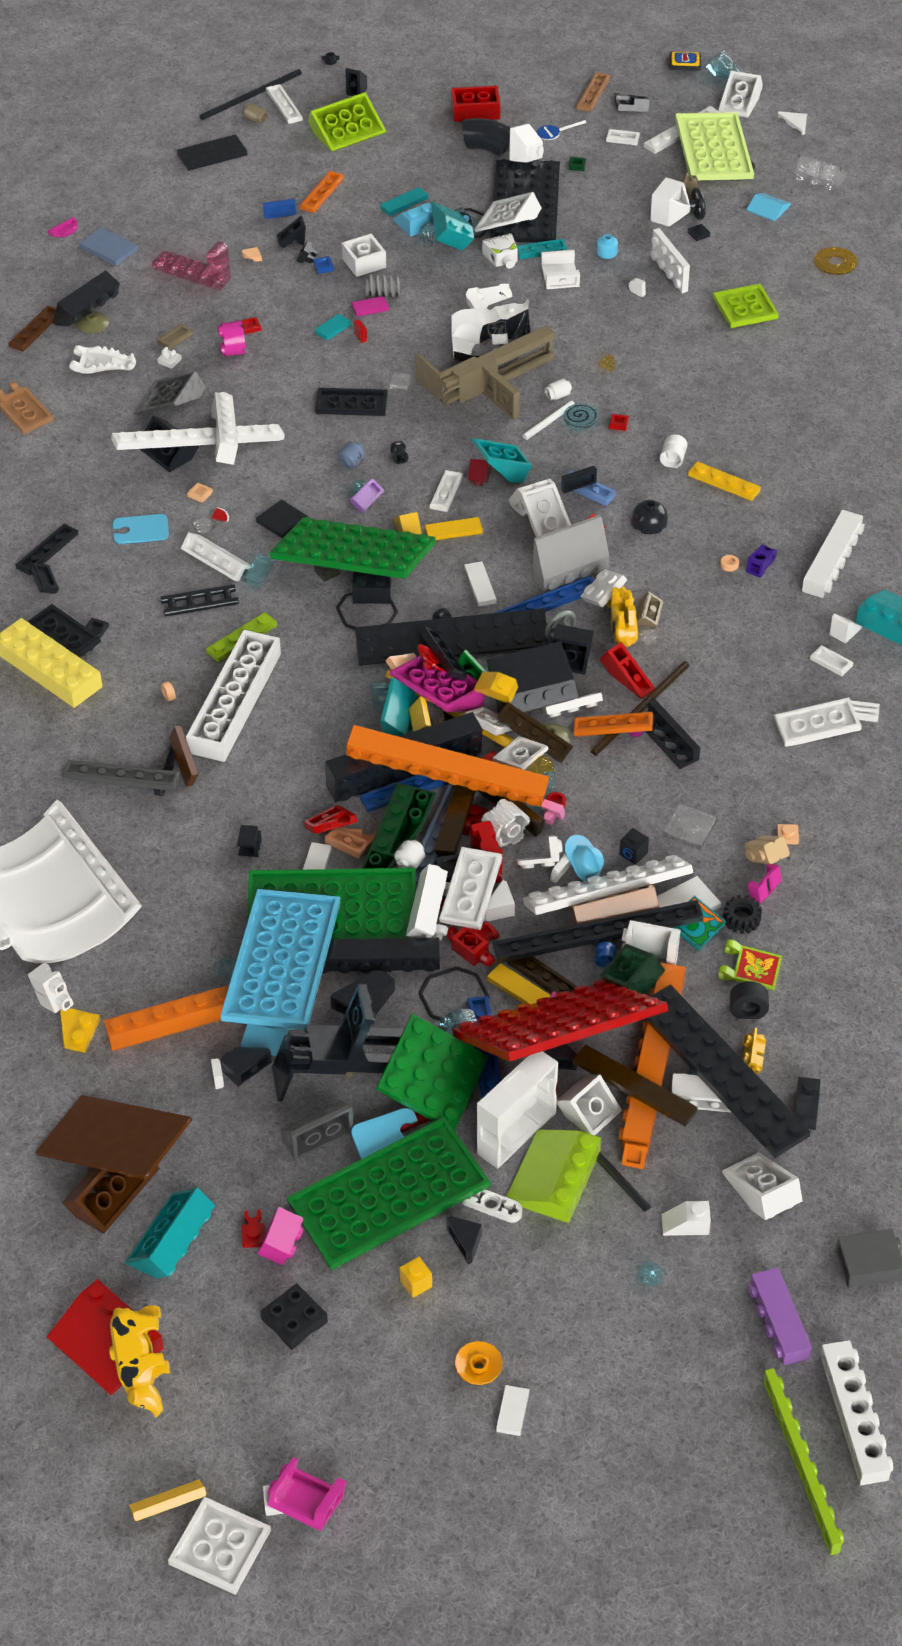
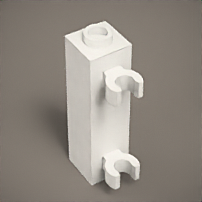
[406,864,450,940]

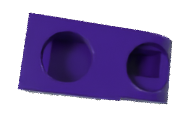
[746,544,777,578]

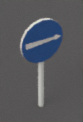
[537,120,586,140]

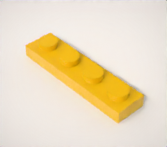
[688,461,761,501]

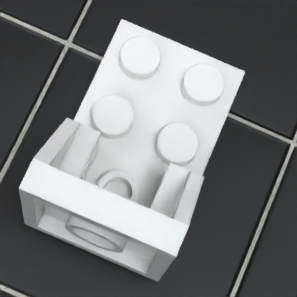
[509,479,571,538]

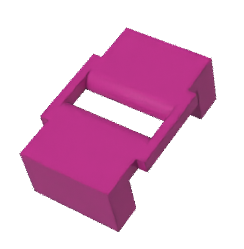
[748,864,781,903]

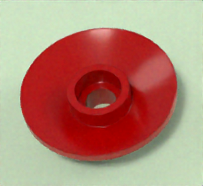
[417,644,446,672]

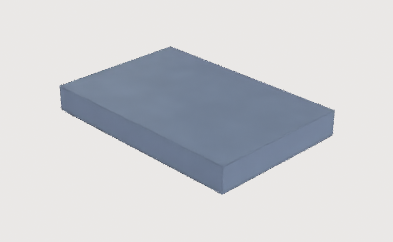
[79,227,138,266]

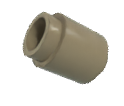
[244,103,268,124]

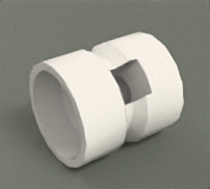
[660,434,687,468]

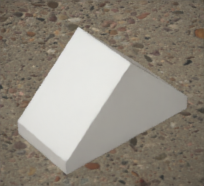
[830,613,862,643]
[483,880,515,922]

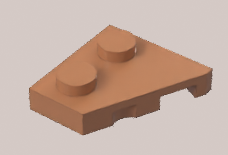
[325,827,377,859]

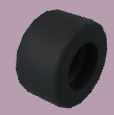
[730,981,769,1019]

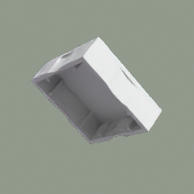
[477,1051,558,1169]

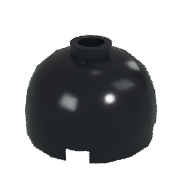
[631,500,668,535]

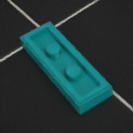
[380,187,429,216]
[517,239,568,260]

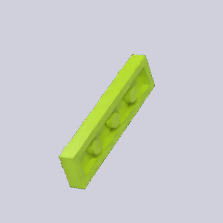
[206,612,277,663]

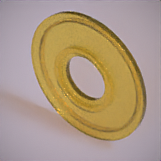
[814,247,858,275]

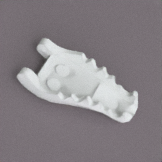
[69,345,136,374]

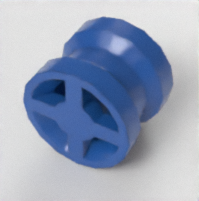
[595,942,616,967]

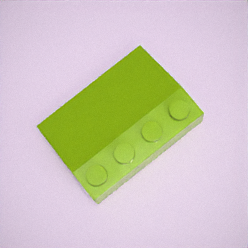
[308,92,387,152]
[506,1129,601,1223]

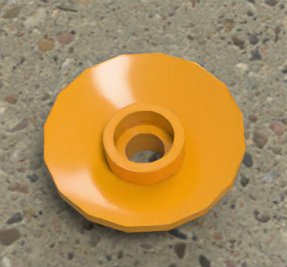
[455,1341,503,1385]

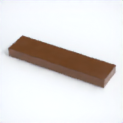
[9,306,56,352]

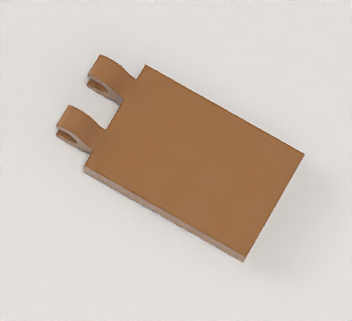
[0,381,54,434]

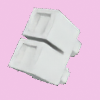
[28,963,74,1013]

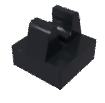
[296,241,317,263]

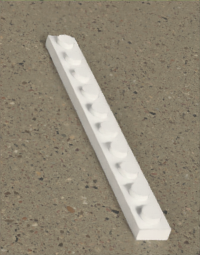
[111,424,285,450]

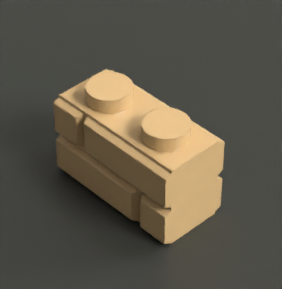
[745,835,790,864]

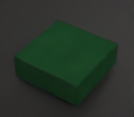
[569,157,586,171]

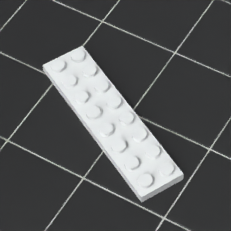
[523,855,693,915]

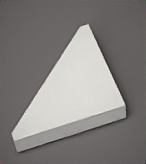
[778,111,807,135]

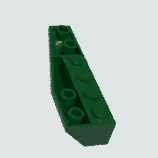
[362,783,436,869]

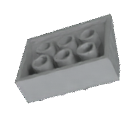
[533,515,610,592]

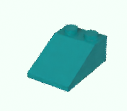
[431,202,474,250]
[472,438,532,483]

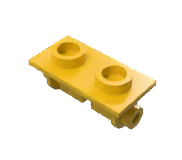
[741,1027,766,1074]

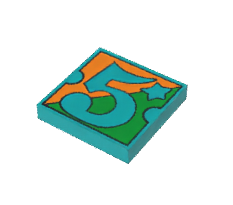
[673,895,726,951]

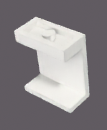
[541,250,580,289]
[621,920,681,965]

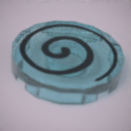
[564,403,599,431]

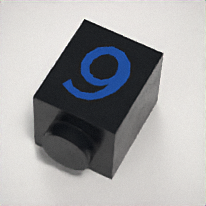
[619,828,649,865]

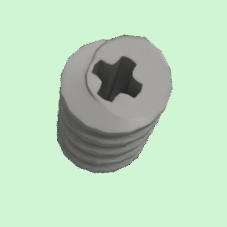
[366,275,400,297]

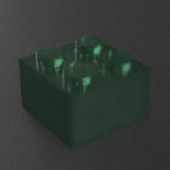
[600,944,665,994]

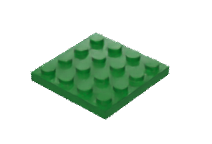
[375,1014,489,1130]

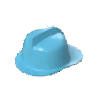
[565,835,604,881]

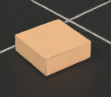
[187,483,213,503]

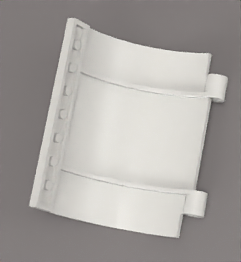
[0,800,142,963]

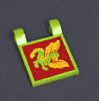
[718,939,782,990]

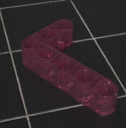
[152,242,231,291]

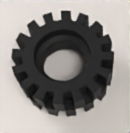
[723,895,762,934]

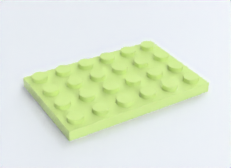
[675,112,754,181]

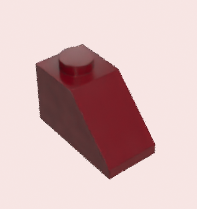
[468,458,492,486]

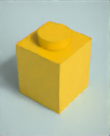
[399,1257,432,1298]

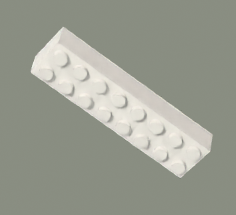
[186,630,281,762]

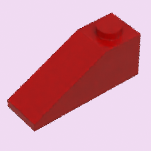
[599,642,655,699]

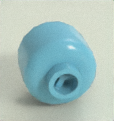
[596,234,618,259]

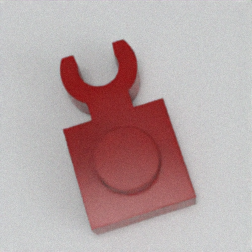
[242,1209,265,1248]

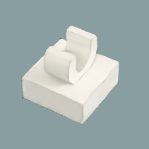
[157,347,182,369]

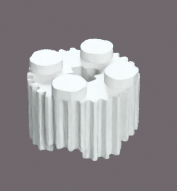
[482,799,530,847]

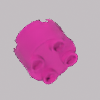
[217,320,246,357]

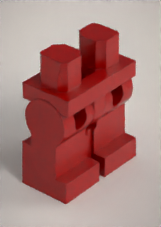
[470,820,503,884]

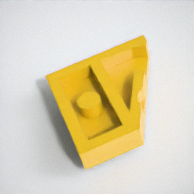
[60,1008,100,1053]

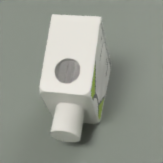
[482,233,518,268]

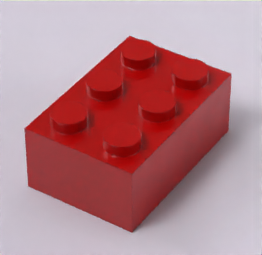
[451,85,501,122]

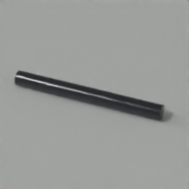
[597,1152,651,1212]

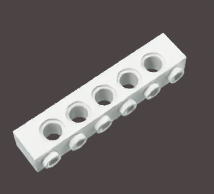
[820,1340,893,1485]

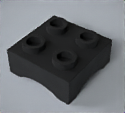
[260,1283,328,1350]

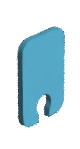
[113,514,169,544]
[351,1108,417,1159]

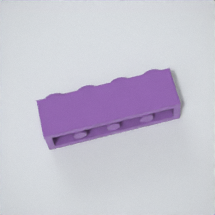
[748,1268,812,1366]

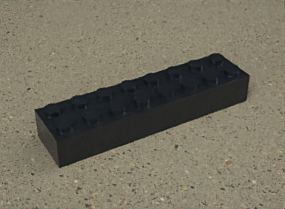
[325,712,483,802]

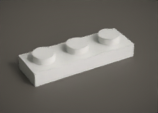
[541,693,603,717]

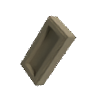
[157,324,193,350]

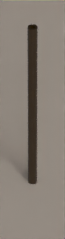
[591,661,689,756]

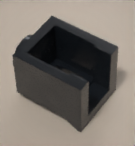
[237,825,262,857]

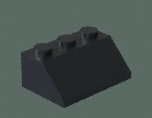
[140,416,199,472]

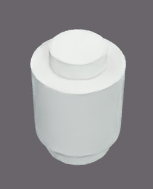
[544,378,572,401]

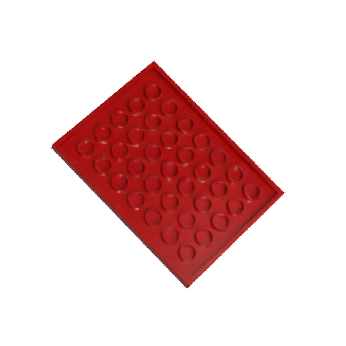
[452,980,668,1061]

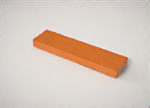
[300,171,344,213]
[573,712,653,736]

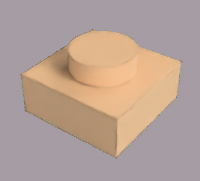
[777,824,799,844]

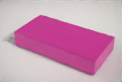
[352,296,389,317]

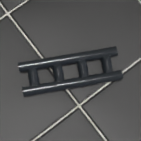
[161,584,239,617]

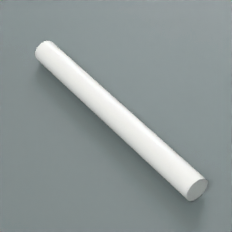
[522,401,575,440]

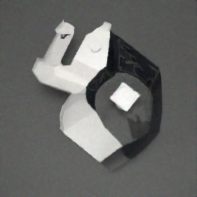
[452,284,531,369]

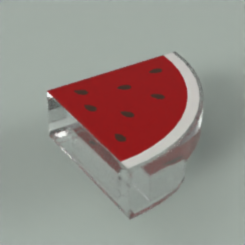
[211,507,230,526]

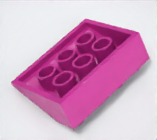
[389,656,485,712]

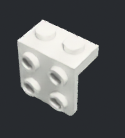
[515,835,562,869]

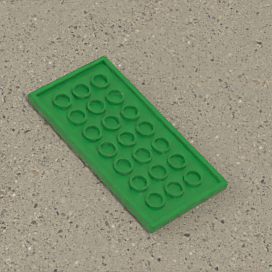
[269,517,436,579]
[247,868,416,939]
[287,1116,491,1270]

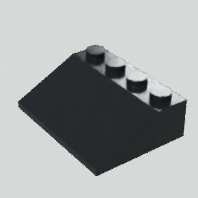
[486,641,579,714]

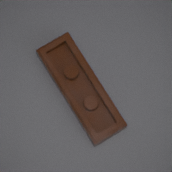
[169,726,198,787]

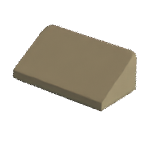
[636,591,664,627]

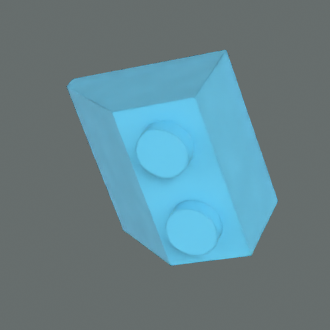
[393,203,434,237]

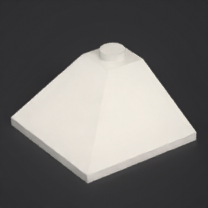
[474,192,542,232]

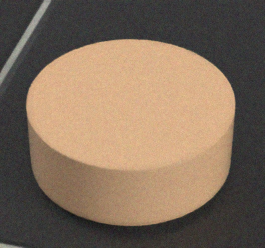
[720,555,739,571]
[161,681,176,701]

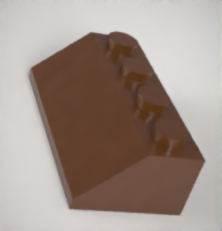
[62,1165,160,1234]

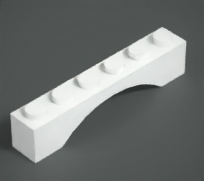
[211,392,238,465]

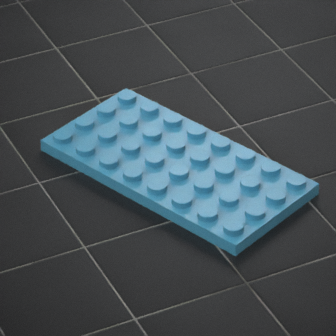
[221,889,341,1030]

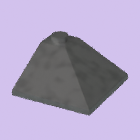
[134,371,206,415]

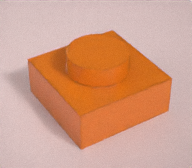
[621,1141,648,1170]

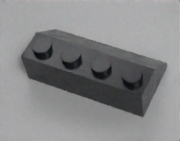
[53,270,120,326]

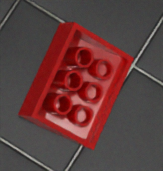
[47,1279,164,1395]

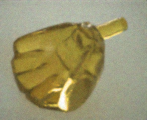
[528,756,554,779]

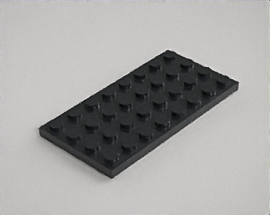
[490,159,560,243]

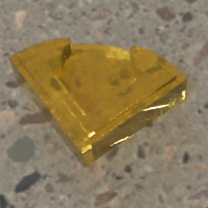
[598,353,616,372]

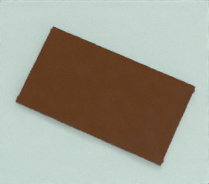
[35,1095,192,1180]

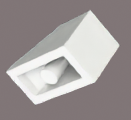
[661,1201,711,1236]

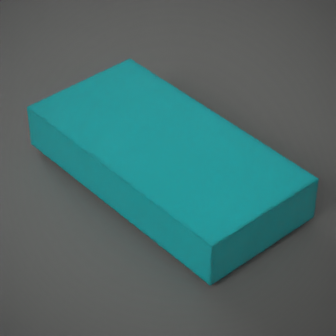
[315,314,351,341]

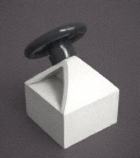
[650,178,706,226]

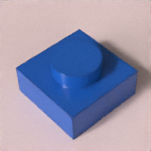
[313,256,334,274]

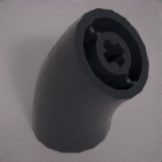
[462,118,511,157]

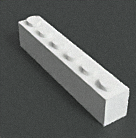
[802,510,864,598]

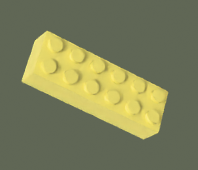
[0,618,102,708]

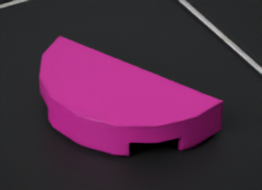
[48,217,78,237]

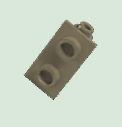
[681,171,698,199]

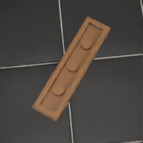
[577,72,610,112]

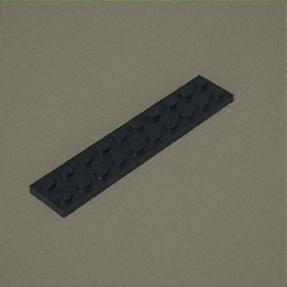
[355,608,549,666]
[645,984,811,1158]

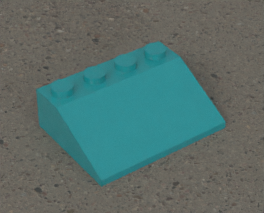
[856,589,902,645]

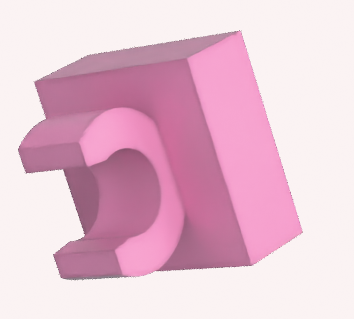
[542,799,565,825]

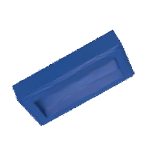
[263,198,297,219]

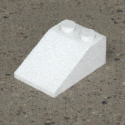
[718,71,763,118]
[722,1152,803,1220]

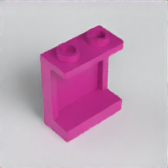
[267,1457,347,1531]

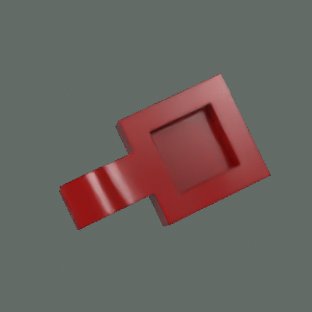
[462,804,488,836]

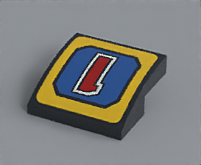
[670,51,701,71]

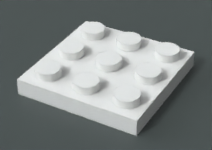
[168,1497,271,1595]

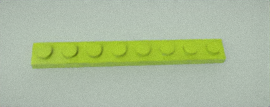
[763,1368,844,1555]

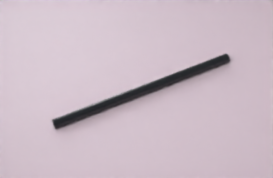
[199,69,302,120]

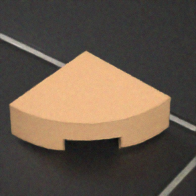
[241,247,262,261]

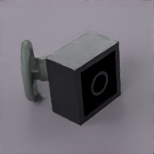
[545,610,594,675]

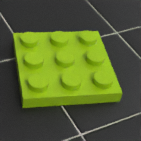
[713,283,779,328]

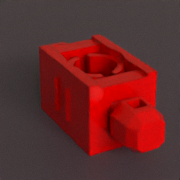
[446,926,495,966]

